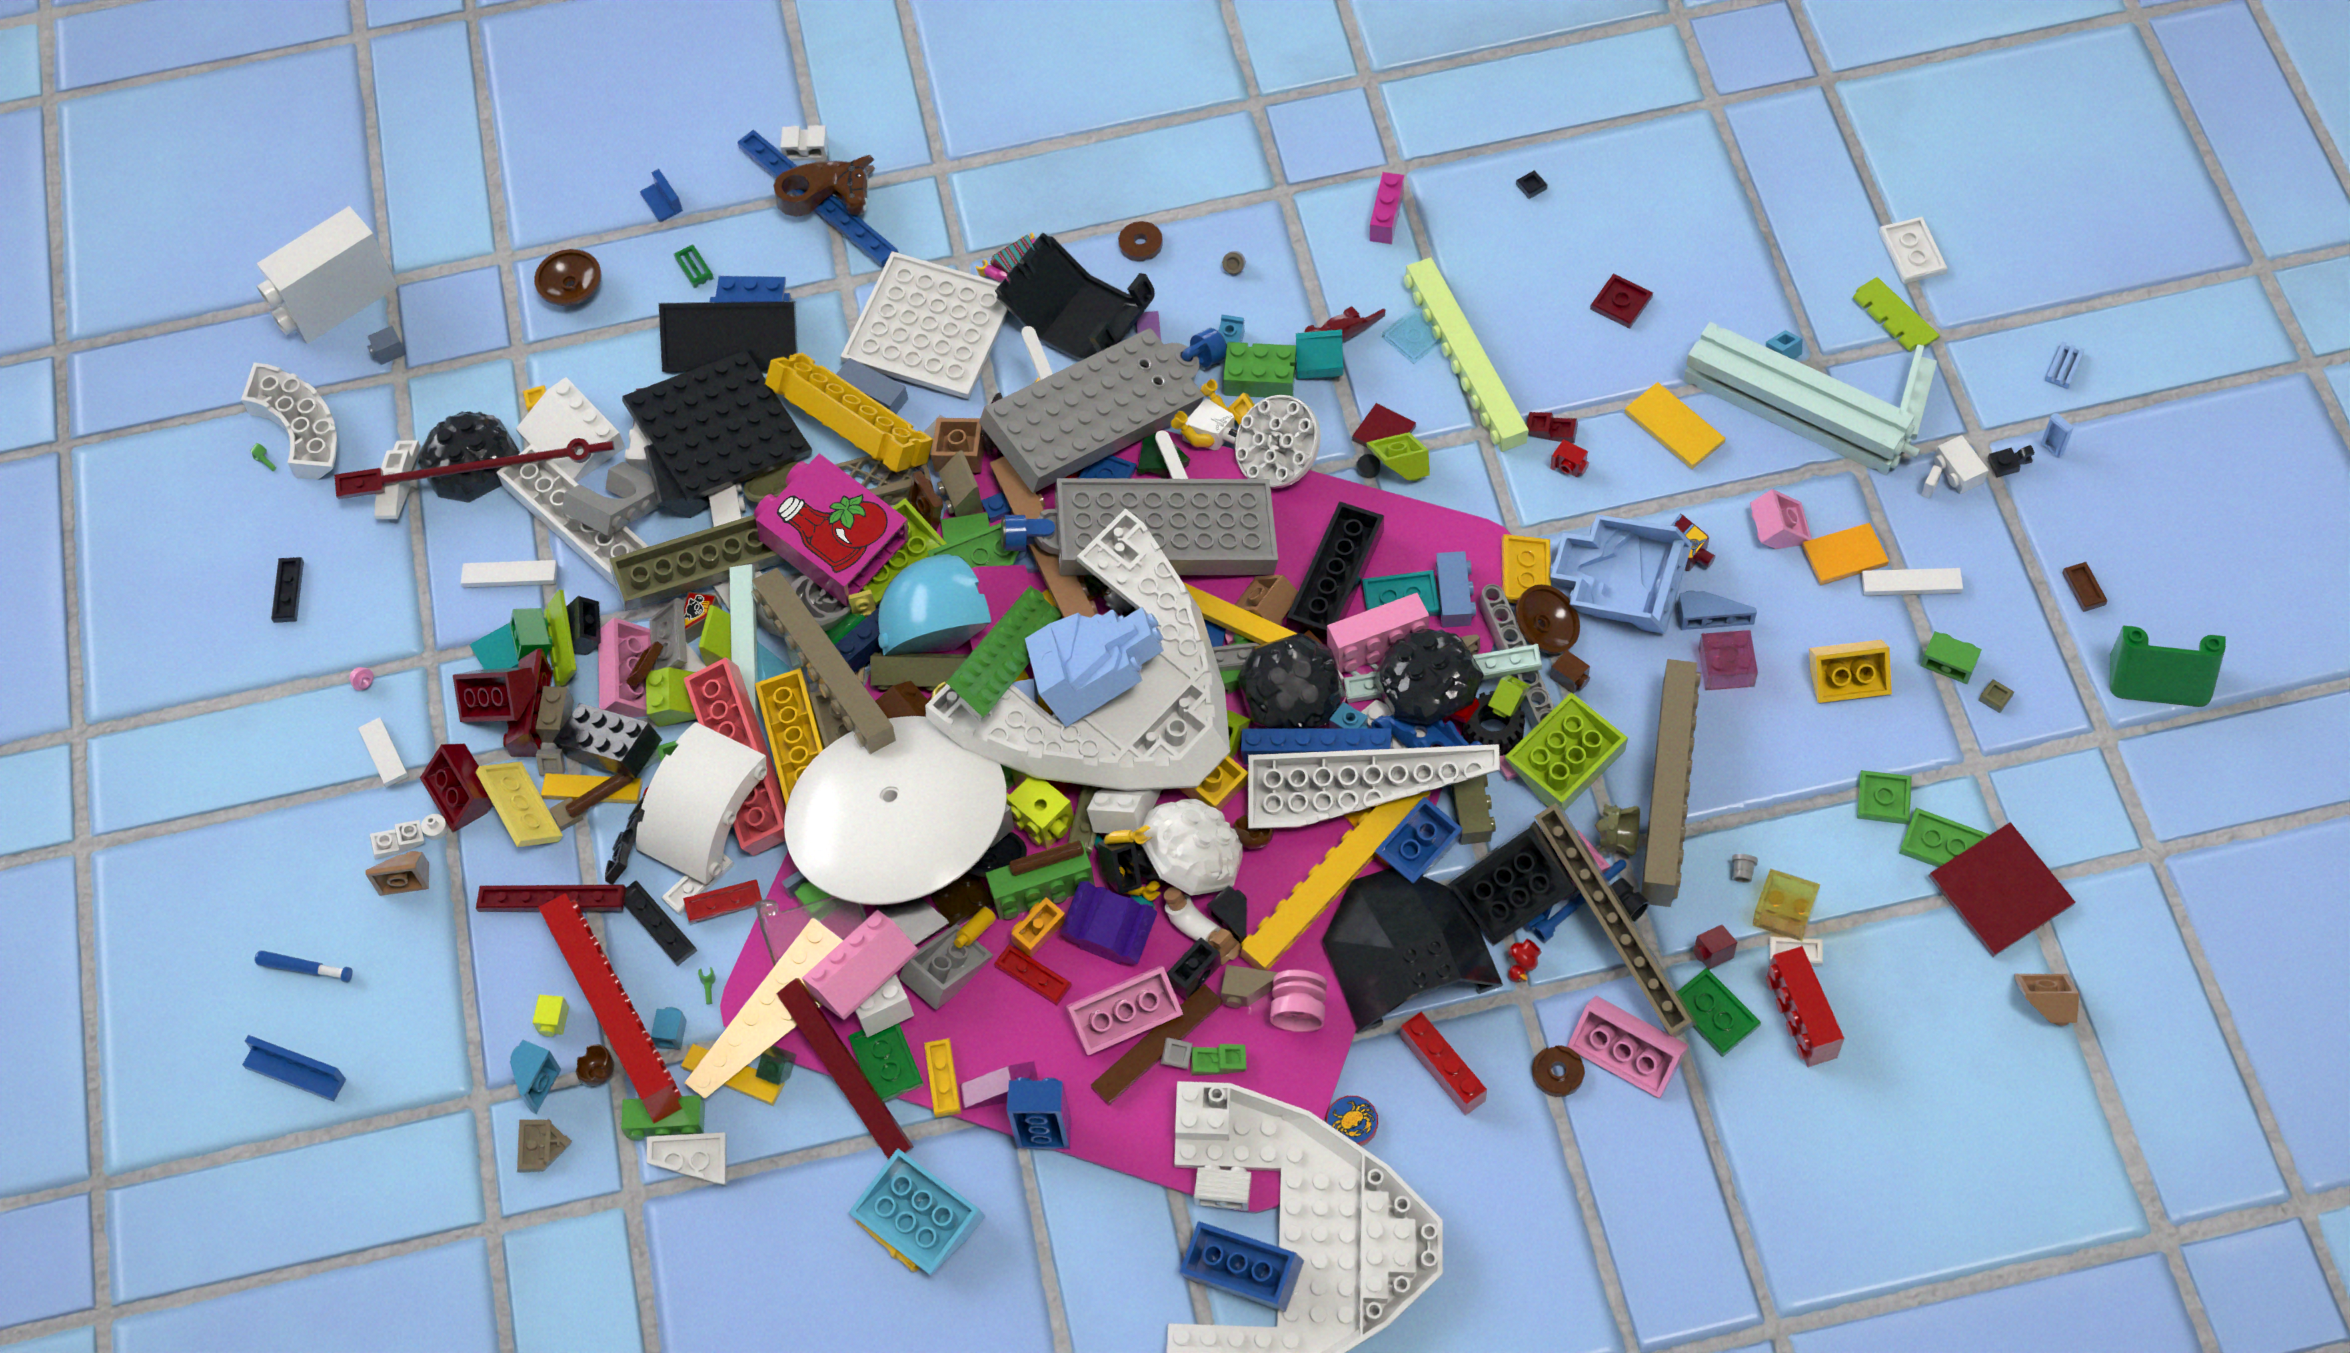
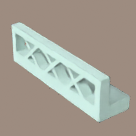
[1900,344,1937,440]

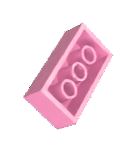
[1327,593,1429,673]

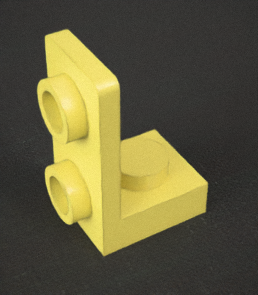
[848,590,876,618]

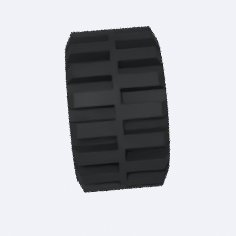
[1462,691,1525,756]

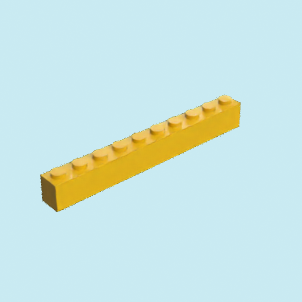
[1240,791,1431,971]

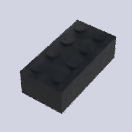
[553,703,662,778]

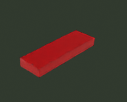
[683,879,763,924]
[994,944,1072,1006]

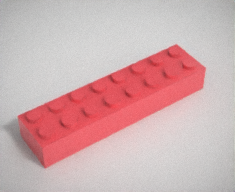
[683,657,786,856]

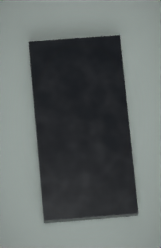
[659,301,798,372]

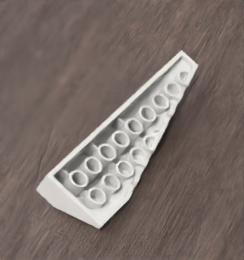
[1248,745,1500,829]

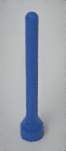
[1532,859,1627,943]

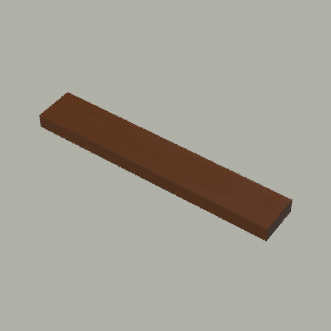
[1091,984,1223,1105]

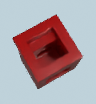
[1550,439,1589,477]

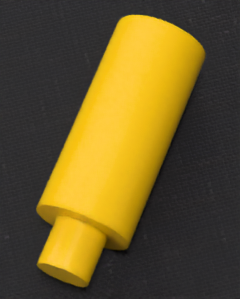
[954,907,996,948]

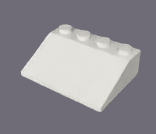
[516,377,625,482]

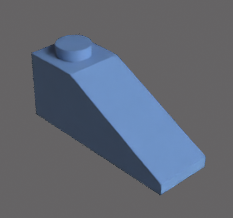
[1677,590,1757,630]

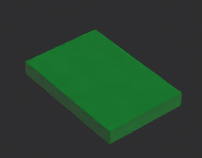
[1677,968,1761,1057]
[848,1023,924,1102]

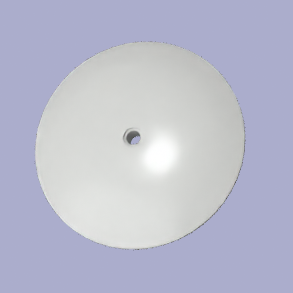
[784,716,1007,905]

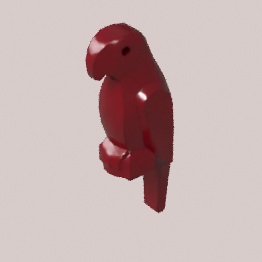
[1304,306,1386,342]

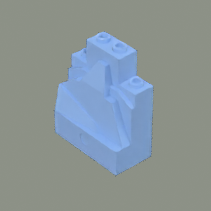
[1550,514,1692,634]
[1025,607,1164,727]

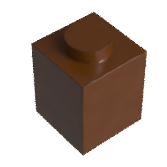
[1550,650,1590,694]

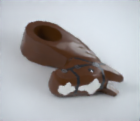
[773,155,875,217]

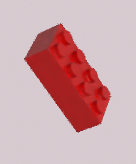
[1765,946,1845,1067]

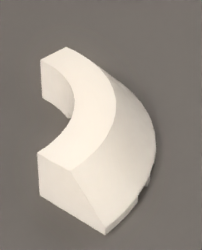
[241,362,337,480]

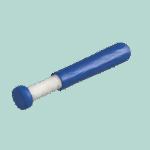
[254,950,353,982]

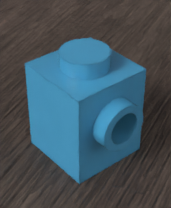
[1329,702,1369,729]
[651,1007,687,1049]

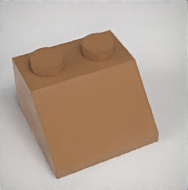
[1234,575,1298,625]

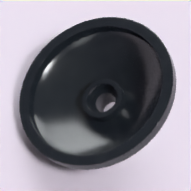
[967,832,1027,878]

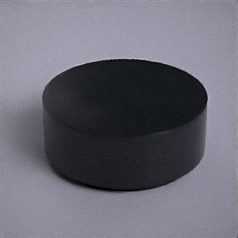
[1357,454,1380,478]

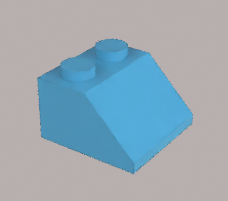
[510,1039,561,1114]

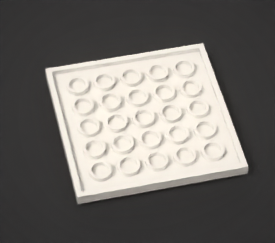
[840,251,1008,399]

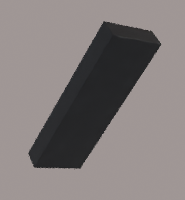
[271,557,304,623]

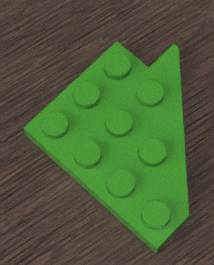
[927,523,1020,568]

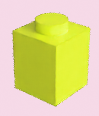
[532,994,569,1037]

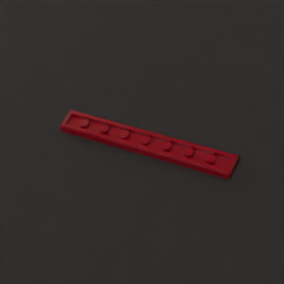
[776,978,914,1160]

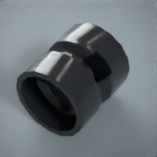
[1611,878,1650,922]

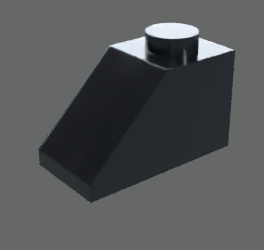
[1207,885,1248,944]

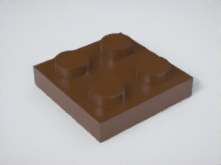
[908,471,943,531]

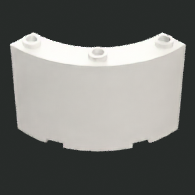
[636,722,767,884]

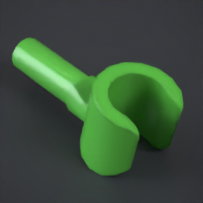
[251,443,277,471]
[698,967,716,1005]

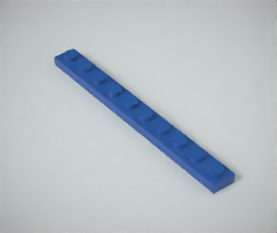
[737,129,898,267]

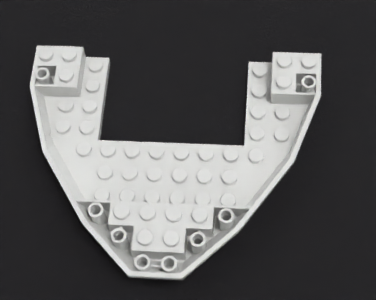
[925,508,1230,791]
[1167,1081,1443,1353]

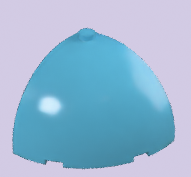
[878,554,991,656]

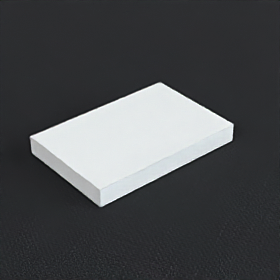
[1879,216,1948,284]

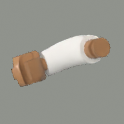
[1164,886,1242,965]

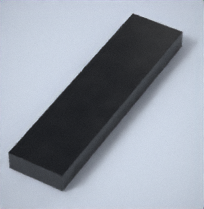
[624,880,697,966]

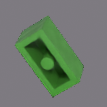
[1921,631,1982,684]

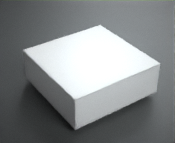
[1921,465,1942,499]

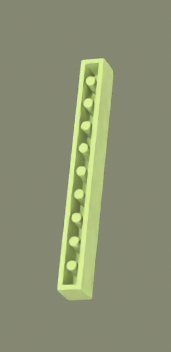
[1403,257,1529,452]

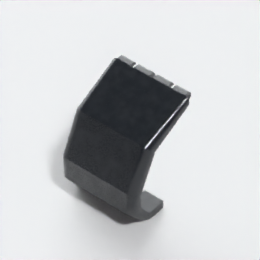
[995,233,1155,361]

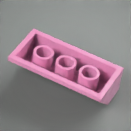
[598,618,652,718]
[802,910,919,1020]
[1065,966,1183,1055]
[1567,996,1689,1099]

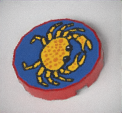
[1326,1095,1378,1146]

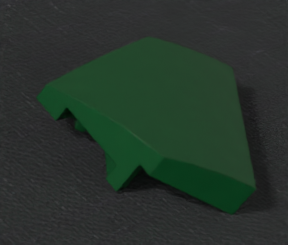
[1137,430,1191,479]

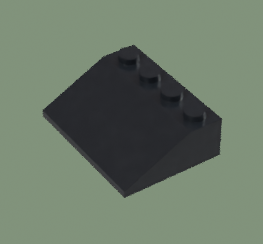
[1448,821,1576,945]

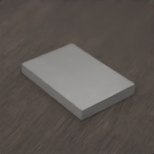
[649,598,687,671]

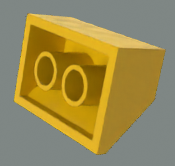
[1809,639,1892,703]

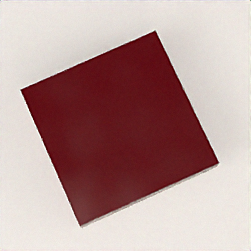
[1590,273,1653,329]
[1352,403,1416,449]

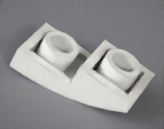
[370,820,424,859]

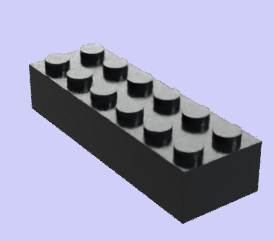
[1287,501,1384,645]

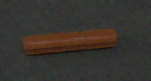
[565,773,633,817]
[1009,840,1084,875]

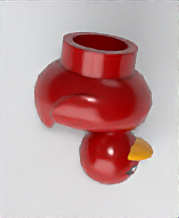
[1508,939,1542,983]

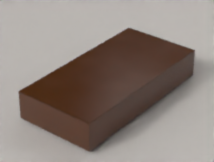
[2062,562,2107,612]
[626,641,664,688]

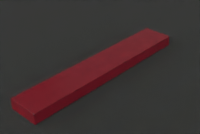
[476,884,626,912]

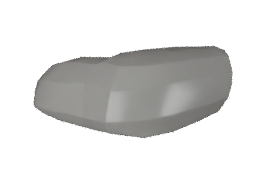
[756,575,852,638]

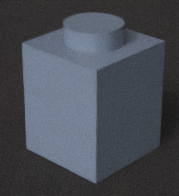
[367,325,406,365]

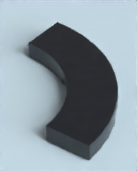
[605,794,646,885]

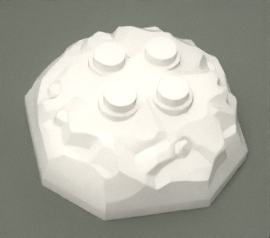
[1142,799,1243,896]

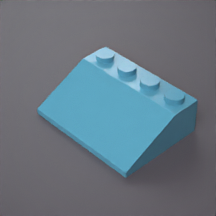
[848,1149,985,1275]

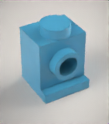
[1218,314,1245,345]
[1766,330,1803,360]

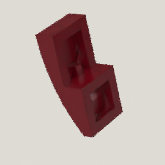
[1527,412,1578,443]

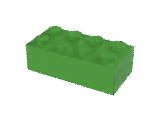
[986,841,1095,920]

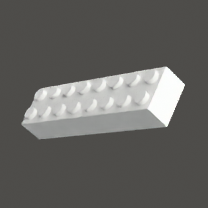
[497,444,649,589]

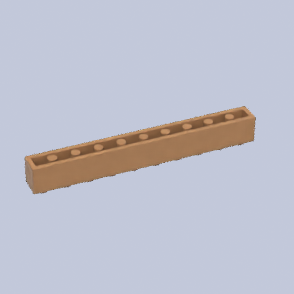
[990,456,1098,619]

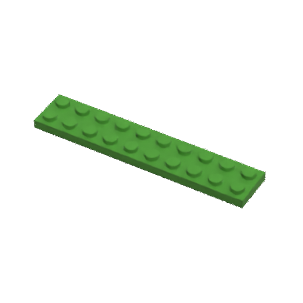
[946,585,1062,718]

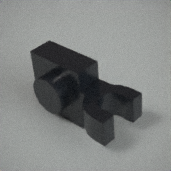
[1988,445,2035,478]

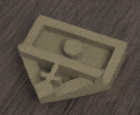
[517,1118,572,1172]

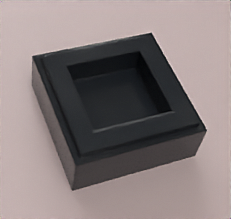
[1516,170,1548,199]

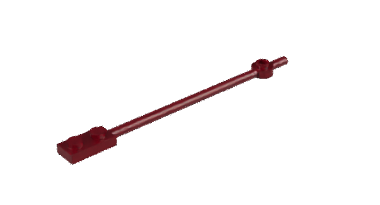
[334,438,615,499]

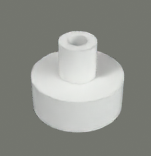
[421,814,448,840]

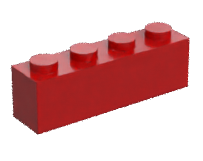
[1400,1011,1487,1116]

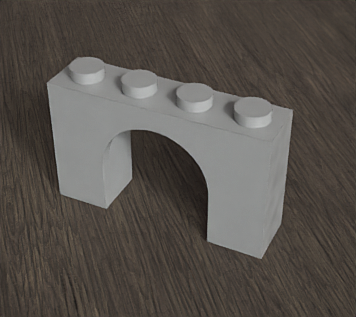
[562,462,662,536]

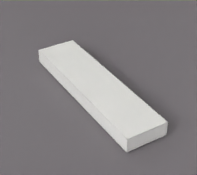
[461,560,558,588]
[1861,568,1963,596]

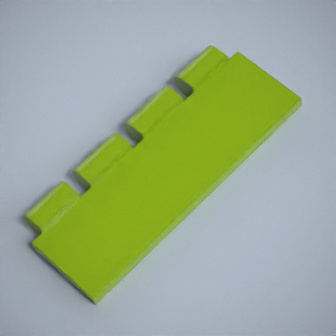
[1853,277,1940,352]
[543,589,577,686]

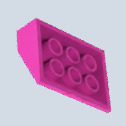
[969,565,1030,651]

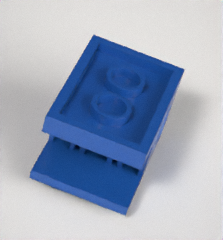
[709,276,791,302]

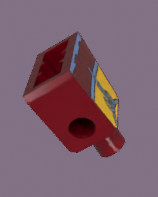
[1671,513,1716,571]

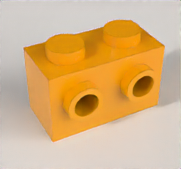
[1011,897,1065,958]

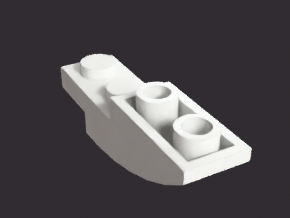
[374,440,421,519]

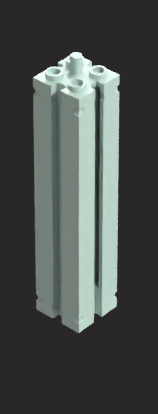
[1684,322,1920,476]

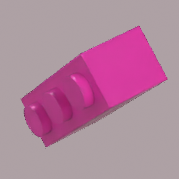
[1370,172,1404,244]

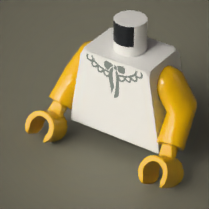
[1171,379,1237,450]

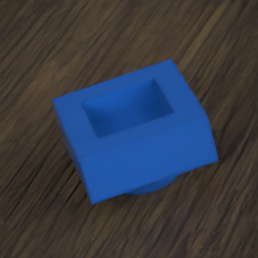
[981,492,1012,523]

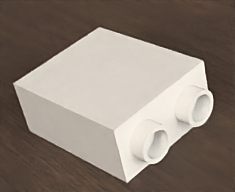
[256,206,398,344]

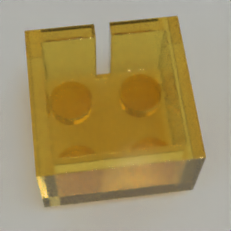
[1752,868,1820,941]

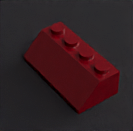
[503,649,553,757]
[452,667,535,722]

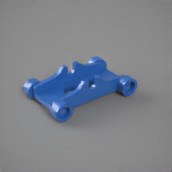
[1371,715,1482,789]

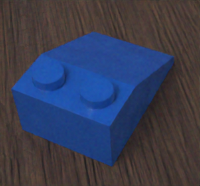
[1375,796,1463,885]

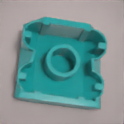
[1296,329,1344,379]

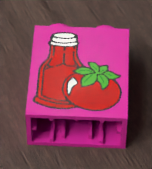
[754,453,909,606]

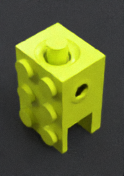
[1006,768,1074,849]

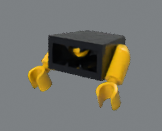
[1097,825,1161,901]

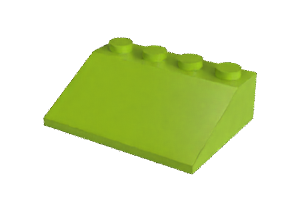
[860,498,947,605]
[1505,692,1628,811]

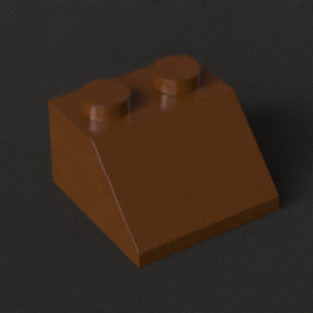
[875,680,929,719]

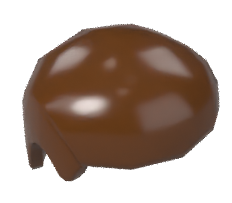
[1234,815,1274,849]
[576,1044,615,1086]

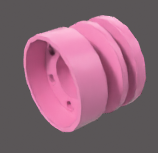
[1270,970,1327,1032]

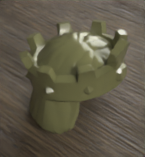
[1595,804,1640,856]

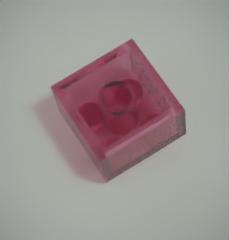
[1698,630,1758,691]

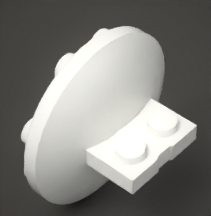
[1235,395,1321,488]

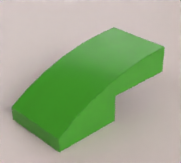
[1190,1044,1247,1075]

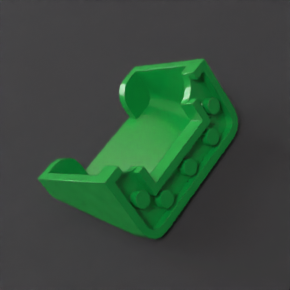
[2110,625,2226,707]

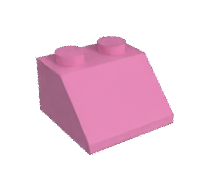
[1750,489,1812,549]

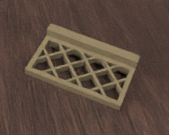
[835,455,934,506]

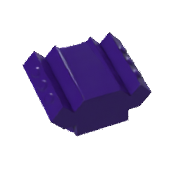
[1060,881,1158,965]

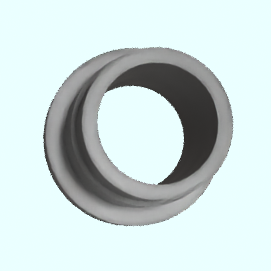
[1732,854,1758,883]

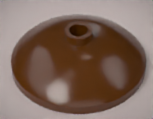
[534,249,602,306]
[1516,584,1580,654]

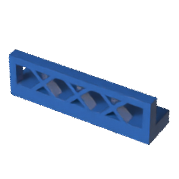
[242,1035,346,1102]

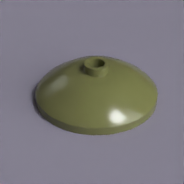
[744,462,798,503]

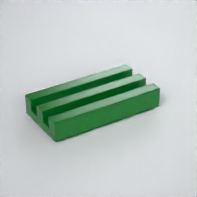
[674,244,714,288]

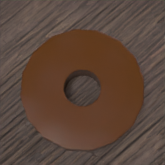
[1118,221,1163,262]
[1532,1045,1585,1097]

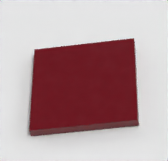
[1929,822,2076,957]

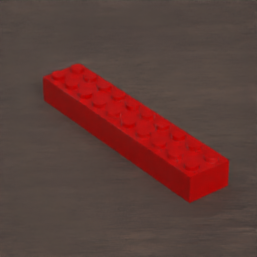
[538,893,682,1124]

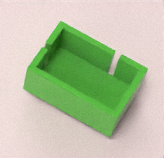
[1223,342,1297,398]

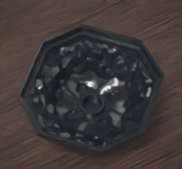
[418,411,520,503]
[1374,629,1484,726]
[1237,633,1346,729]

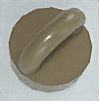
[1222,251,1246,274]

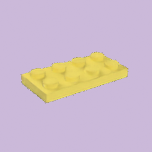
[476,762,563,847]

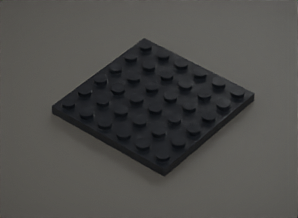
[622,350,812,503]

